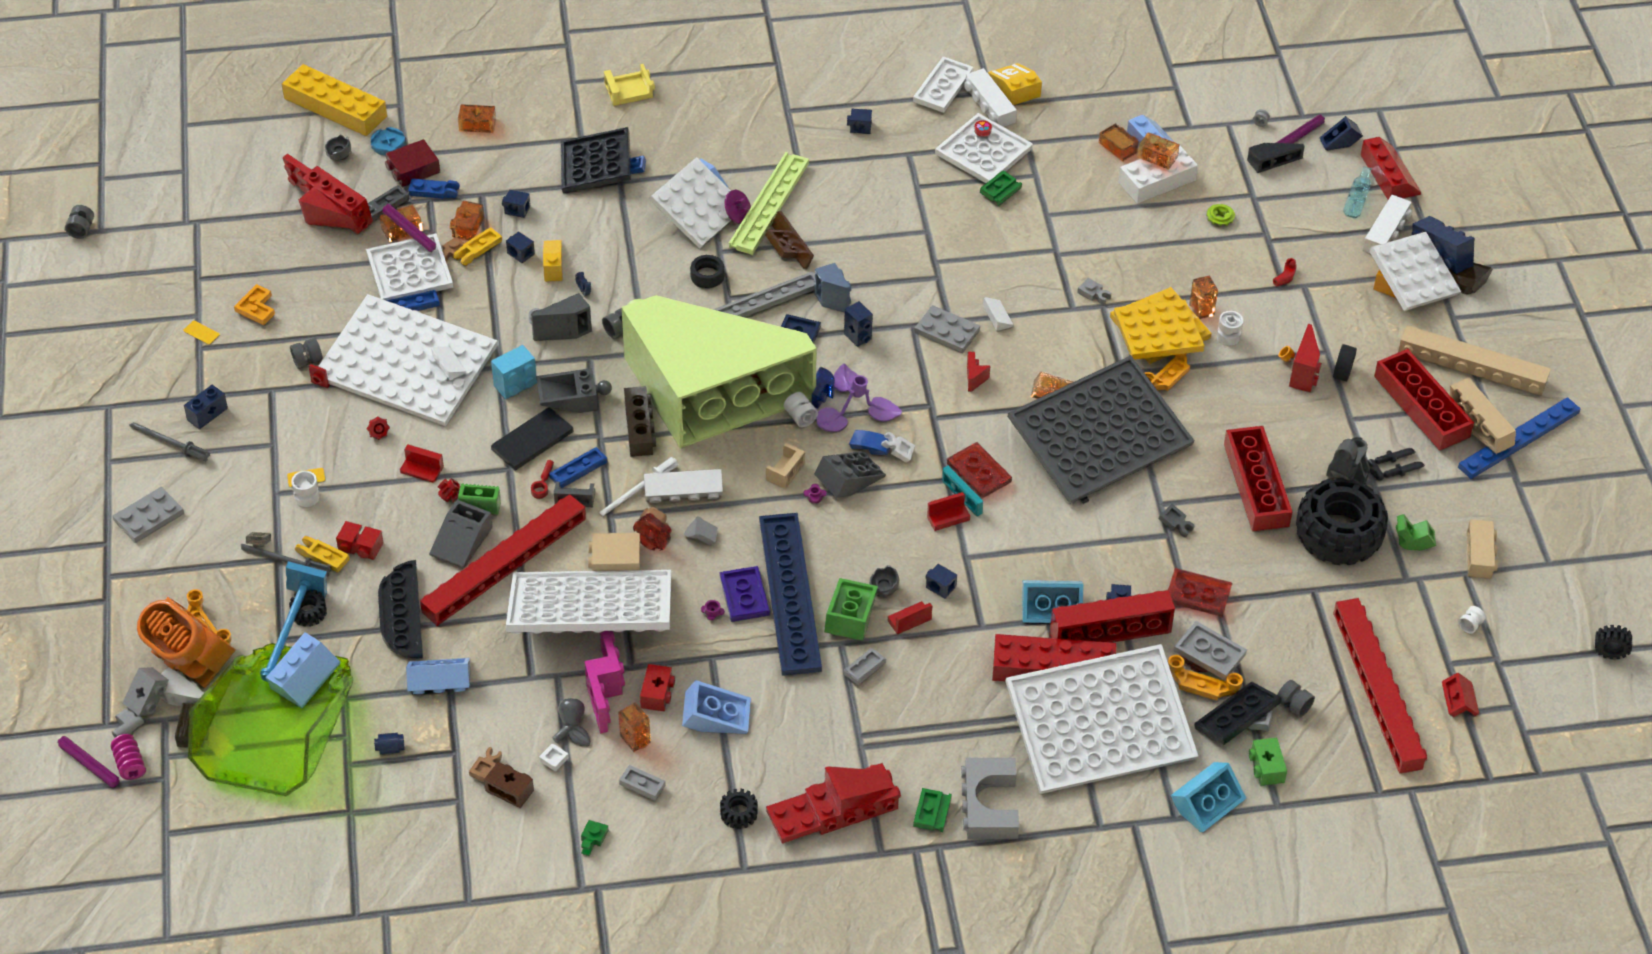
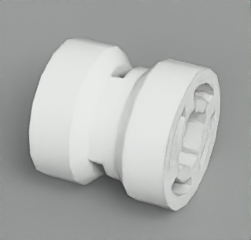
[1458,606,1486,634]

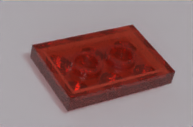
[947,442,1012,499]
[1168,568,1232,617]

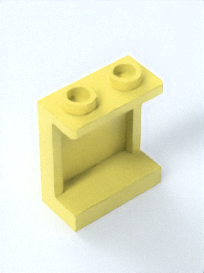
[604,64,655,106]

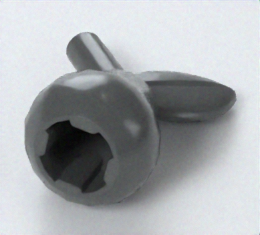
[552,698,590,746]

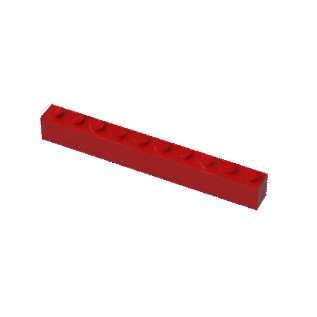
[420,494,586,626]
[1333,598,1427,774]

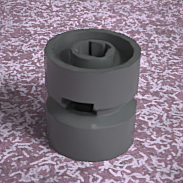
[65,205,94,239]
[602,308,623,339]
[290,338,323,368]
[1277,680,1315,717]

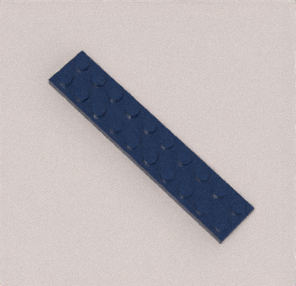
[759,513,822,676]

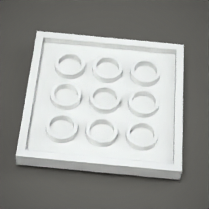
[935,113,1033,183]
[649,157,732,249]
[1369,232,1461,311]
[366,233,454,301]

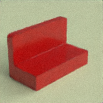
[400,444,444,483]
[927,492,970,531]
[887,601,933,635]
[1442,673,1479,717]

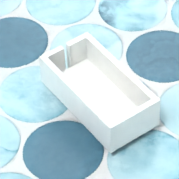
[1118,144,1198,204]

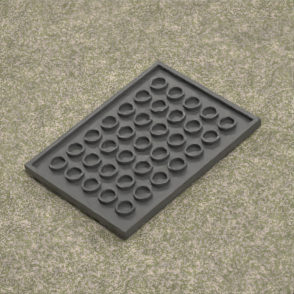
[1007,355,1195,504]

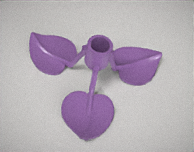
[816,363,902,432]

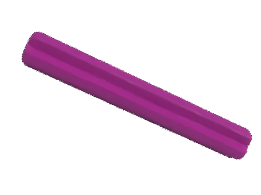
[1276,114,1325,143]
[383,204,437,252]
[57,736,120,788]

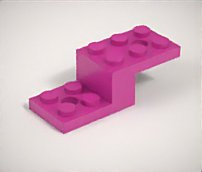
[584,631,625,734]

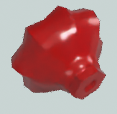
[366,416,390,440]

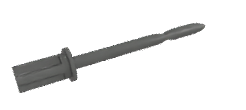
[129,422,210,462]
[241,544,331,577]

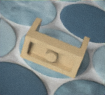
[766,443,805,489]

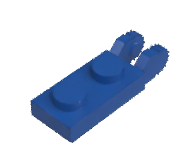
[408,179,460,199]

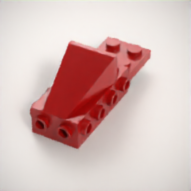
[283,153,373,235]
[766,763,901,844]

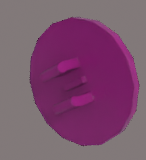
[725,189,751,224]

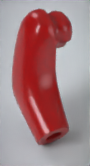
[1273,258,1297,287]

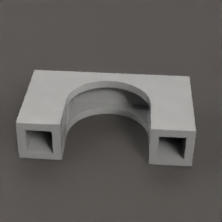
[961,758,1019,839]

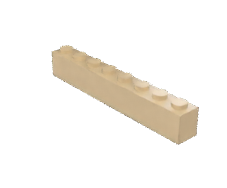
[1398,325,1551,396]

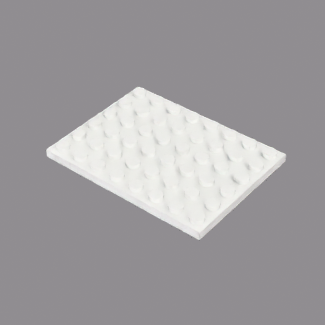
[318,294,498,427]
[506,570,671,634]
[1005,644,1198,794]

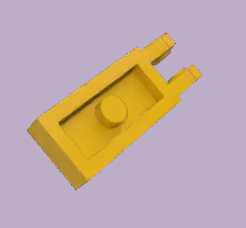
[453,227,503,266]
[294,536,350,573]

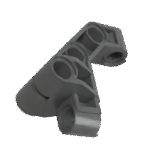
[1326,437,1370,486]

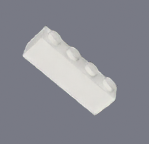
[964,68,1017,127]
[1362,195,1412,254]
[644,469,723,503]

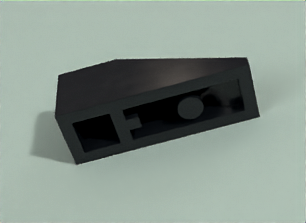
[1247,143,1305,173]

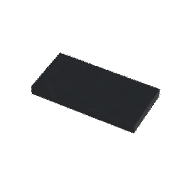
[491,407,574,471]
[1194,682,1282,745]

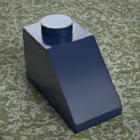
[1319,116,1363,151]

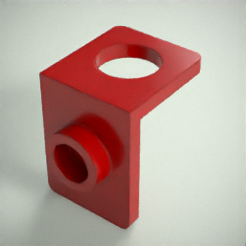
[309,364,330,388]

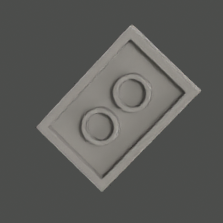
[914,305,980,354]
[113,486,184,543]
[1174,621,1247,680]

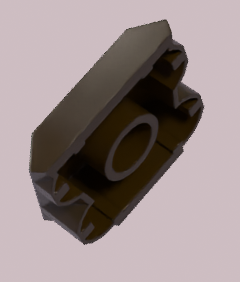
[1448,263,1493,295]

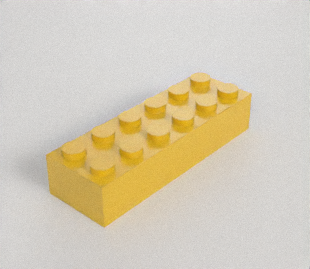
[282,64,387,136]

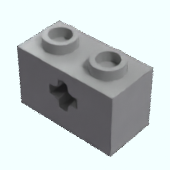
[123,667,169,716]

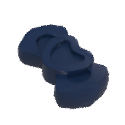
[575,272,591,296]

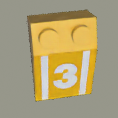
[988,63,1042,105]

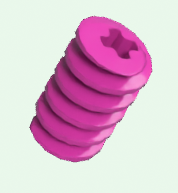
[110,734,146,780]

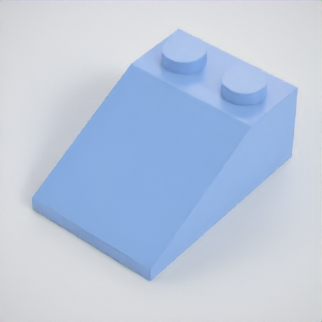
[682,680,751,734]

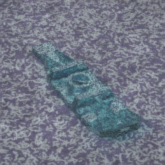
[1343,166,1372,218]

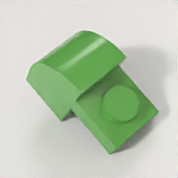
[1396,514,1436,551]

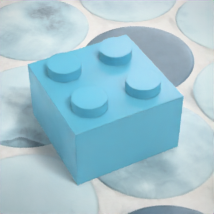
[491,345,537,399]

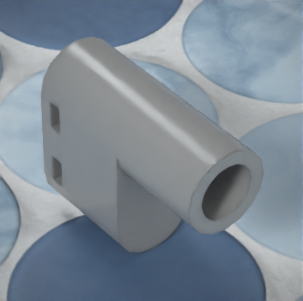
[112,707,144,738]

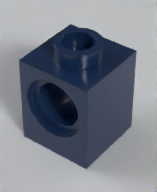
[847,108,872,134]
[502,189,531,218]
[506,231,535,263]
[925,564,957,599]

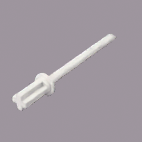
[599,457,679,516]

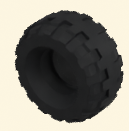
[1296,478,1388,565]

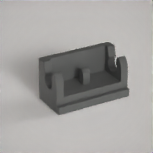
[554,481,595,508]

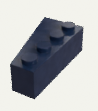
[1412,216,1475,274]

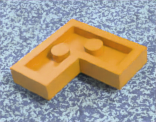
[234,284,275,325]

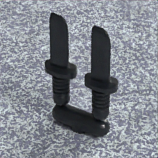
[1368,448,1425,481]

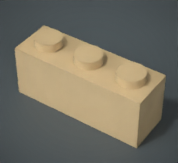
[1467,519,1498,579]

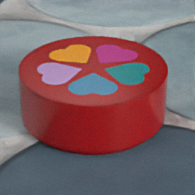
[974,120,992,137]

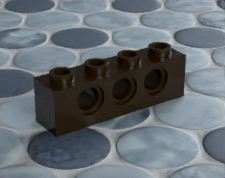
[624,386,656,457]

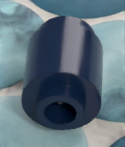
[374,732,405,755]

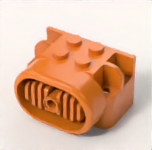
[137,597,236,688]

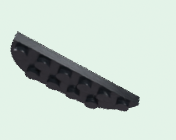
[378,560,423,659]

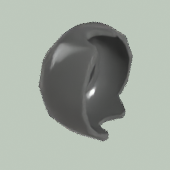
[325,134,351,160]
[869,565,900,597]

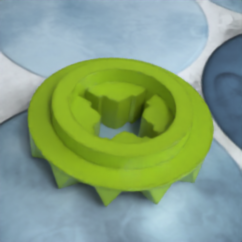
[1206,204,1235,226]

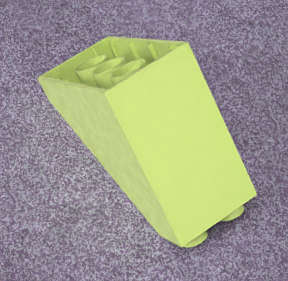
[622,295,817,448]

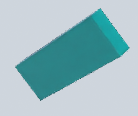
[942,466,984,516]

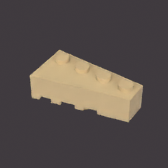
[1450,377,1516,454]

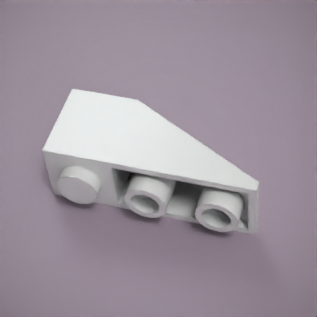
[161,667,214,712]

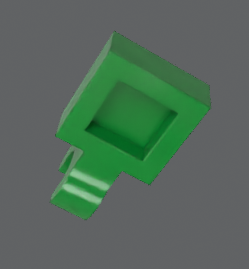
[581,820,609,856]

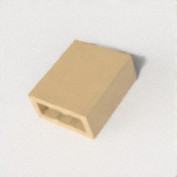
[588,533,640,571]

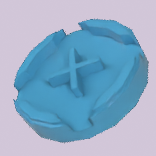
[370,127,406,155]

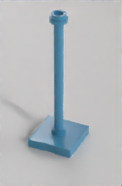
[260,561,327,682]

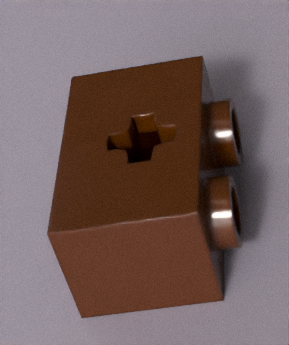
[484,762,534,808]

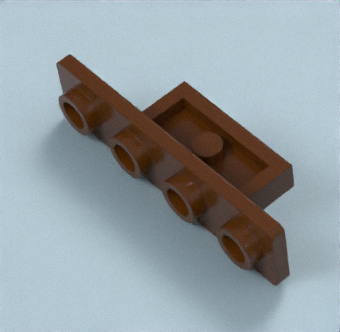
[765,211,814,269]

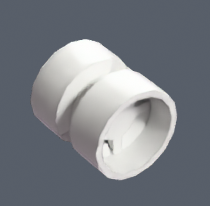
[1217,311,1243,346]
[784,392,818,427]
[291,471,320,507]

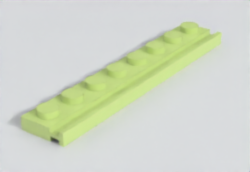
[729,152,809,255]

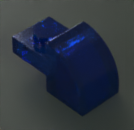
[811,367,835,409]

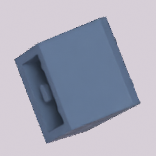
[815,263,852,313]

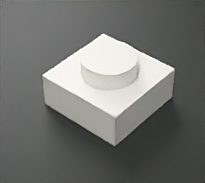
[539,743,569,772]

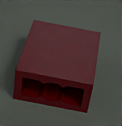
[385,139,441,187]

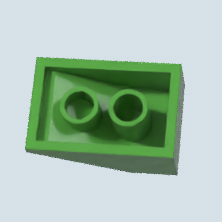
[824,578,878,641]

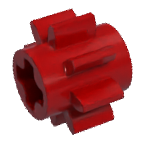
[438,478,460,502]

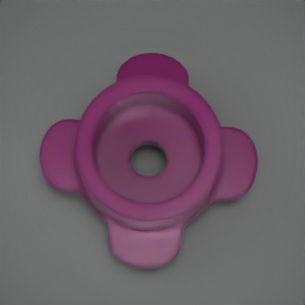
[803,484,827,503]
[701,600,725,620]

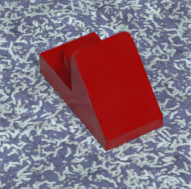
[967,352,991,392]

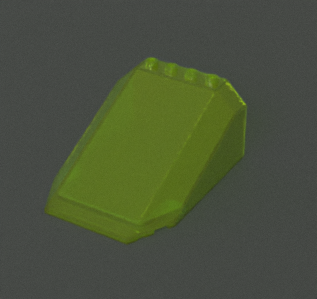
[188,643,353,797]

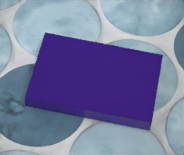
[719,566,770,622]

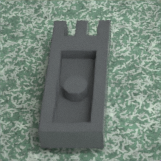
[368,185,410,221]

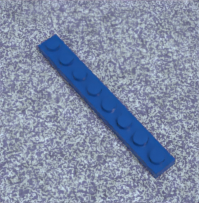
[1458,397,1581,479]

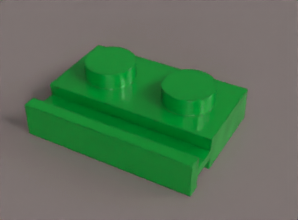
[980,170,1022,206]
[913,788,952,832]

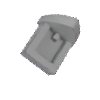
[684,516,718,546]

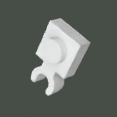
[881,432,915,463]

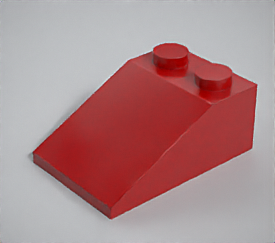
[1289,324,1322,393]

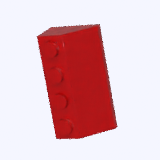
[1361,137,1421,200]

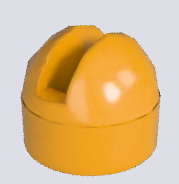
[1278,346,1295,362]

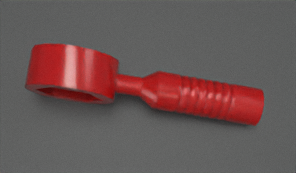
[531,460,554,499]

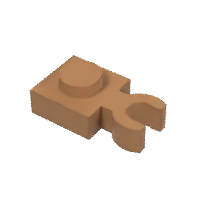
[442,237,465,262]
[469,747,502,782]

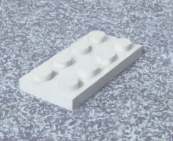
[913,56,974,113]

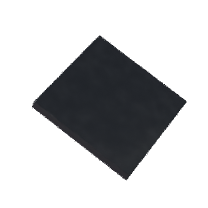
[561,127,631,194]

